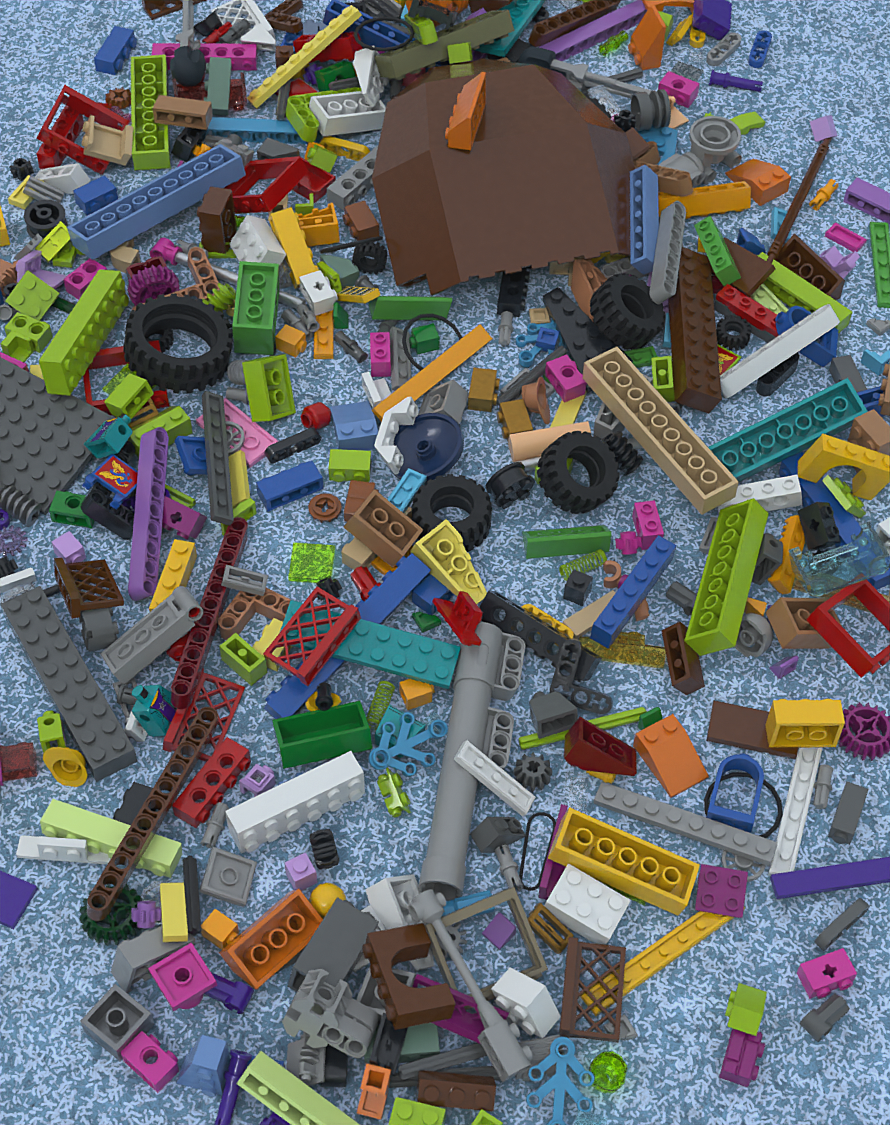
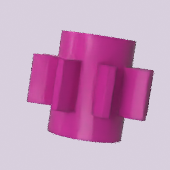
[615,531,642,555]

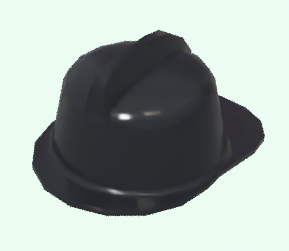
[194,8,223,37]

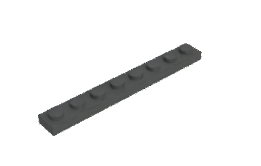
[202,391,234,526]

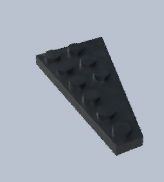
[543,287,633,394]

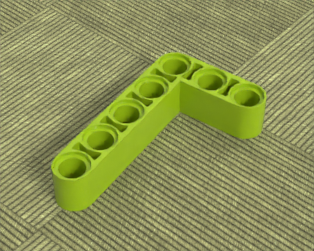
[285,87,362,142]

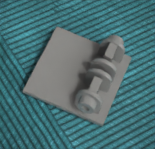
[286,1032,326,1086]

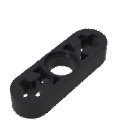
[264,428,321,464]

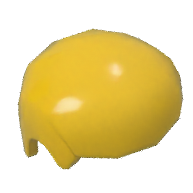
[308,883,346,919]

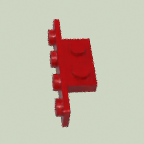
[432,591,483,646]

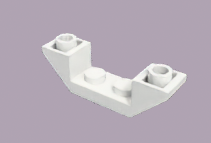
[374,397,419,474]

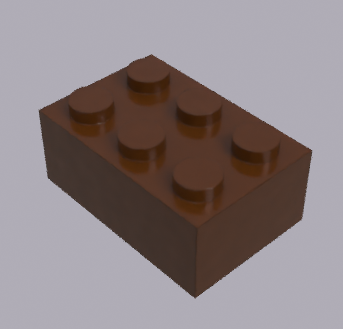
[197,186,237,255]

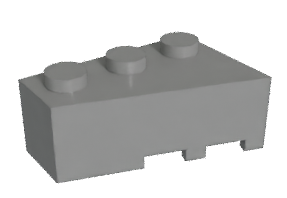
[111,925,195,993]

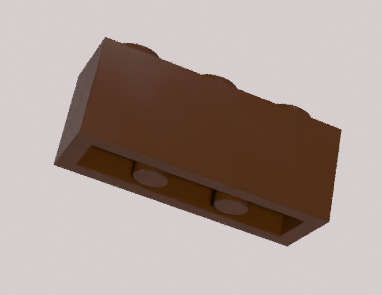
[661,622,705,695]
[416,1070,496,1111]

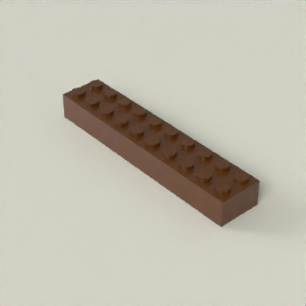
[668,247,722,414]

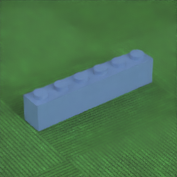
[630,165,659,275]

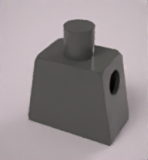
[752,533,783,585]
[529,691,578,739]

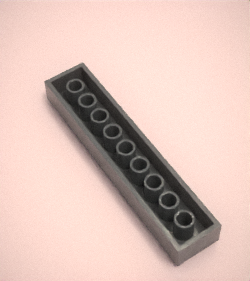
[0,586,138,782]

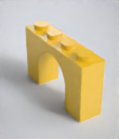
[798,434,890,500]

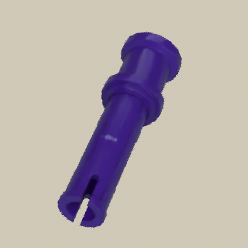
[709,69,763,92]
[214,1049,252,1125]

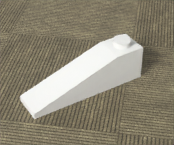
[353,46,389,107]
[365,874,435,970]

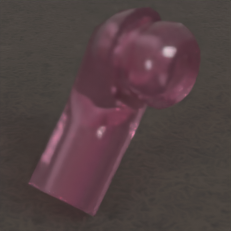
[110,106,131,122]

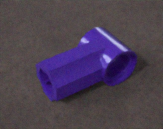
[203,972,254,1015]

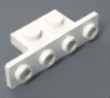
[16,835,110,864]

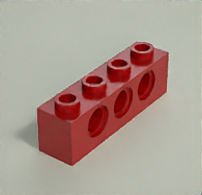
[36,106,84,169]
[172,737,251,828]

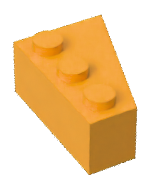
[298,202,340,247]

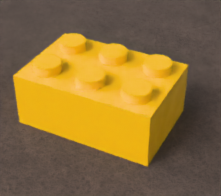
[765,699,845,747]

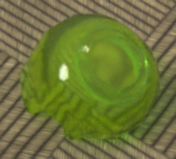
[588,1051,628,1094]

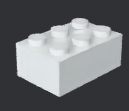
[229,215,286,266]
[544,863,631,945]

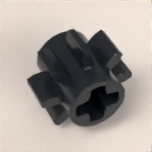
[614,110,636,132]
[10,158,34,181]
[0,556,18,578]
[316,576,342,602]

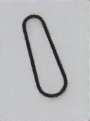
[519,812,556,891]

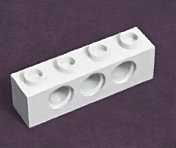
[717,475,802,514]

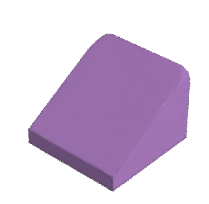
[769,655,799,679]
[482,912,516,950]

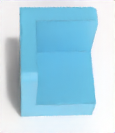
[861,349,890,375]

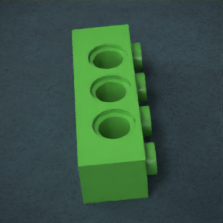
[694,216,741,287]

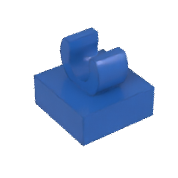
[536,327,559,352]

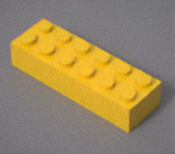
[548,807,700,916]

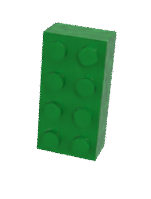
[272,701,373,769]

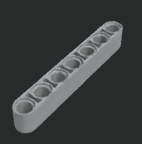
[650,201,686,304]

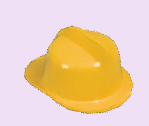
[43,747,88,787]

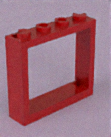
[36,85,129,174]
[224,156,309,214]
[83,340,170,416]
[806,575,890,678]

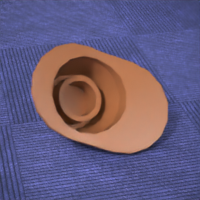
[522,377,550,425]

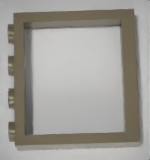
[424,887,548,1010]

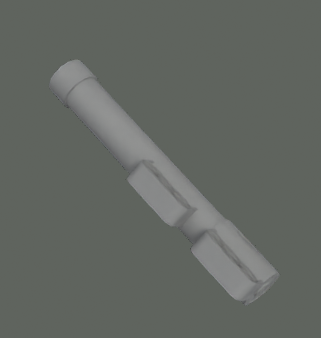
[418,622,525,901]

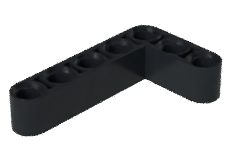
[80,440,135,540]

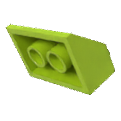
[242,354,296,422]
[128,406,193,458]

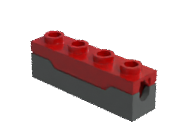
[714,284,779,343]

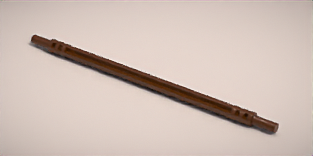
[766,137,832,264]

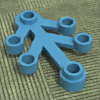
[516,319,568,368]
[368,712,448,777]
[526,1037,594,1125]

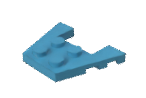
[634,125,678,165]

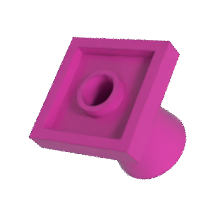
[148,942,217,1011]

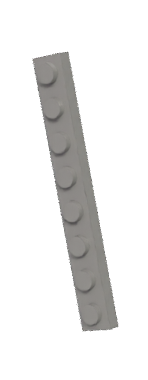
[594,781,778,866]

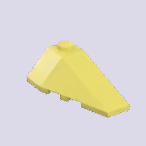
[410,519,487,604]

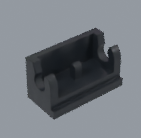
[370,1013,408,1076]

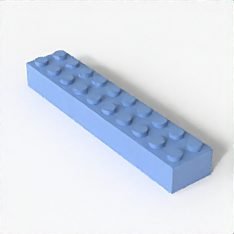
[67,144,246,260]

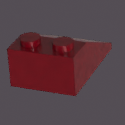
[564,717,637,776]

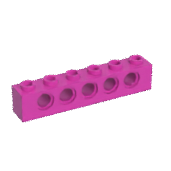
[151,43,258,71]

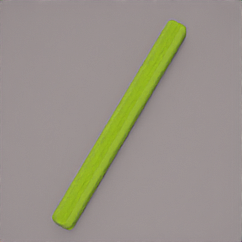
[518,707,646,750]

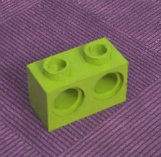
[4,312,53,353]

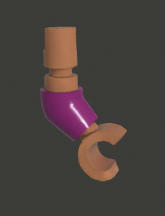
[603,560,649,621]

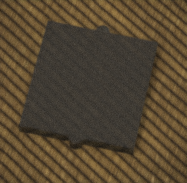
[671,61,704,82]

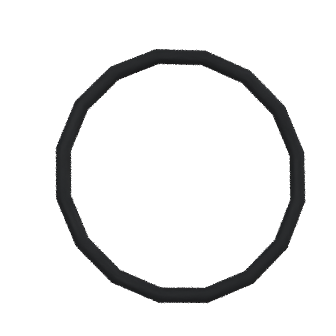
[354,17,414,51]
[320,236,383,253]
[402,313,463,372]
[704,772,783,838]

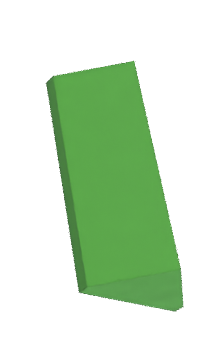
[368,296,452,320]
[522,525,612,559]

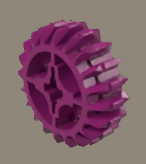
[127,265,180,306]
[839,702,890,761]

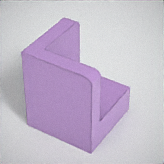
[810,115,837,142]

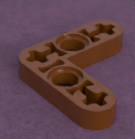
[264,0,303,33]

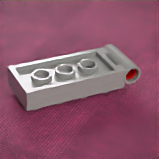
[100,586,203,684]

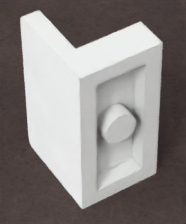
[362,372,391,409]

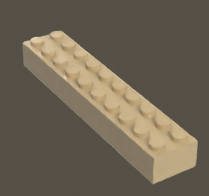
[583,347,739,515]

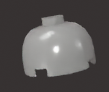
[734,613,773,658]

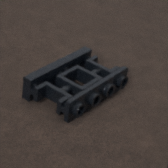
[408,0,458,30]

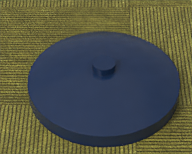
[389,413,464,482]

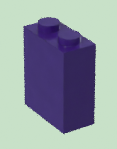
[692,0,732,41]

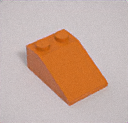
[628,5,666,70]
[725,159,791,206]
[633,714,709,798]

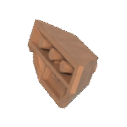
[571,259,607,321]

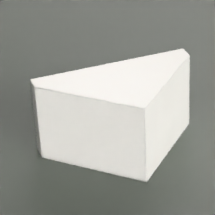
[241,23,276,52]

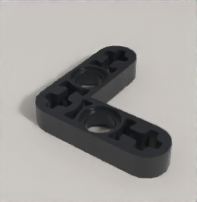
[550,638,613,714]

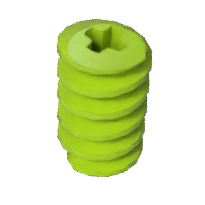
[202,283,236,313]

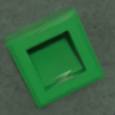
[333,302,349,329]
[638,707,663,730]

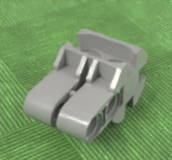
[282,969,380,1058]

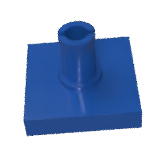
[174,436,207,476]

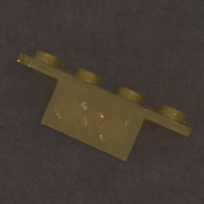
[579,632,666,668]

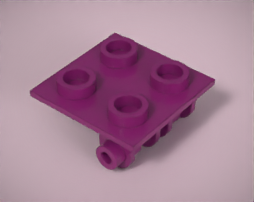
[695,864,748,918]

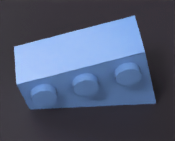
[176,1035,230,1097]

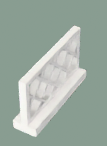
[211,0,276,44]

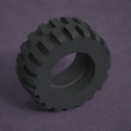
[590,273,665,350]
[537,431,620,514]
[412,474,492,552]

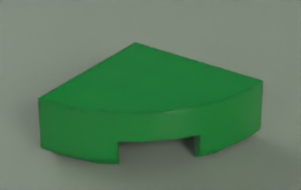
[412,612,441,633]

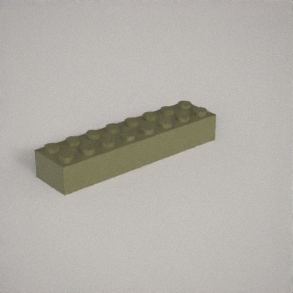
[374,10,514,80]

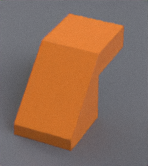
[357,1063,392,1120]

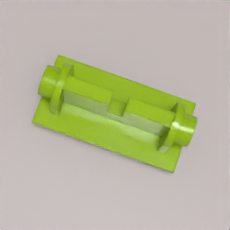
[377,768,411,818]

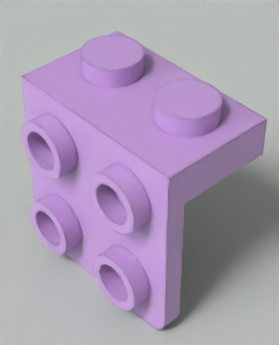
[16,250,66,289]

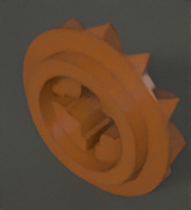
[105,87,131,109]
[308,493,341,523]

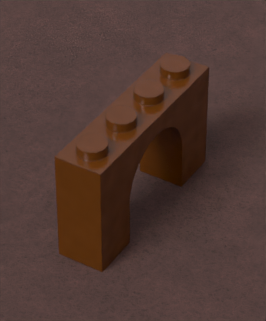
[363,923,456,1030]

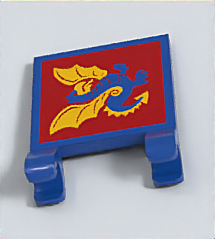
[82,454,138,509]

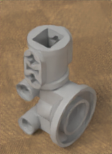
[658,116,742,188]

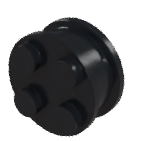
[24,200,68,240]
[485,462,535,509]

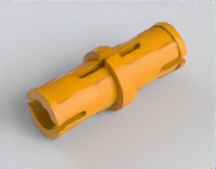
[809,179,839,211]

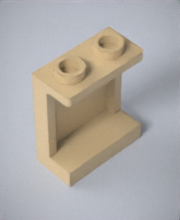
[81,115,133,166]

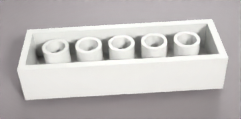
[225,751,365,854]

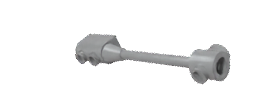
[408,889,533,1083]

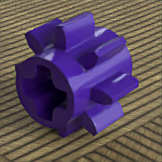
[302,63,323,85]

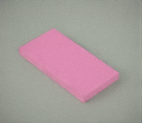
[196,398,279,468]

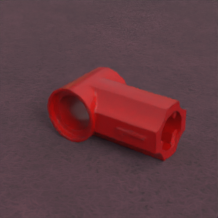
[350,566,381,602]

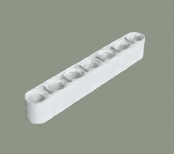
[720,304,840,398]

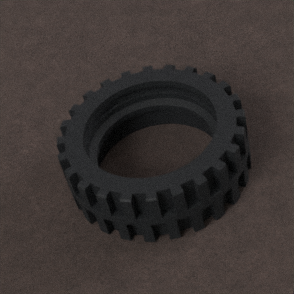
[123,294,233,394]

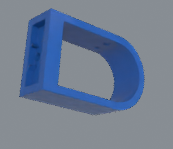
[775,306,838,367]
[706,753,764,833]

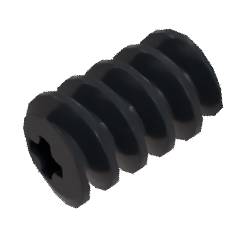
[601,431,643,476]

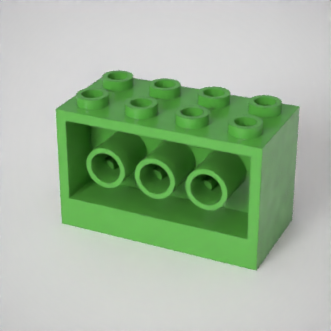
[232,261,280,355]

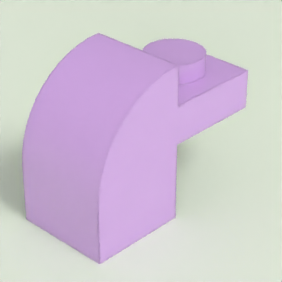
[819,246,860,279]

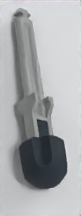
[170,0,206,86]
[518,47,652,99]

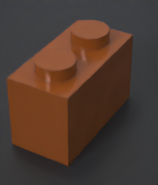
[342,200,379,241]

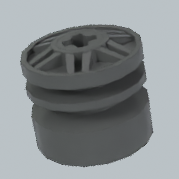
[631,89,671,131]

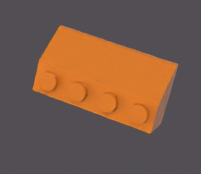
[445,72,486,150]
[219,888,323,990]

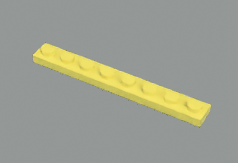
[247,5,362,109]

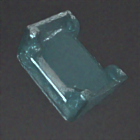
[788,521,890,597]

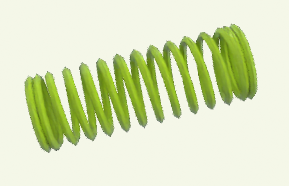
[559,549,607,581]
[366,681,395,730]

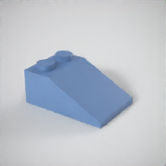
[329,401,378,451]

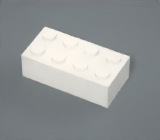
[309,91,386,136]

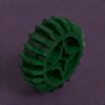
[79,884,142,946]

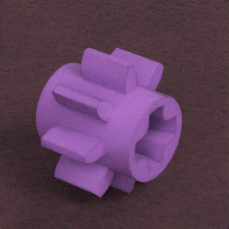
[131,901,161,928]

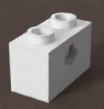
[299,270,338,316]

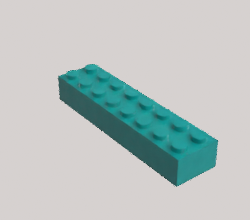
[708,378,868,482]

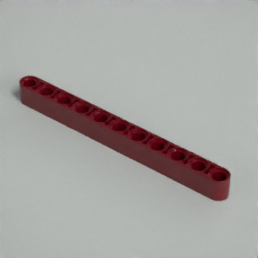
[171,517,248,709]

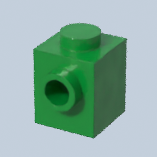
[409,323,440,355]

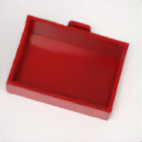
[292,157,336,203]

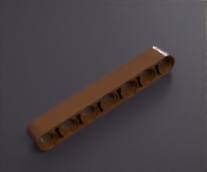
[528,0,621,47]

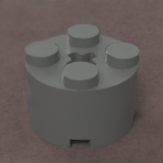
[79,607,119,652]

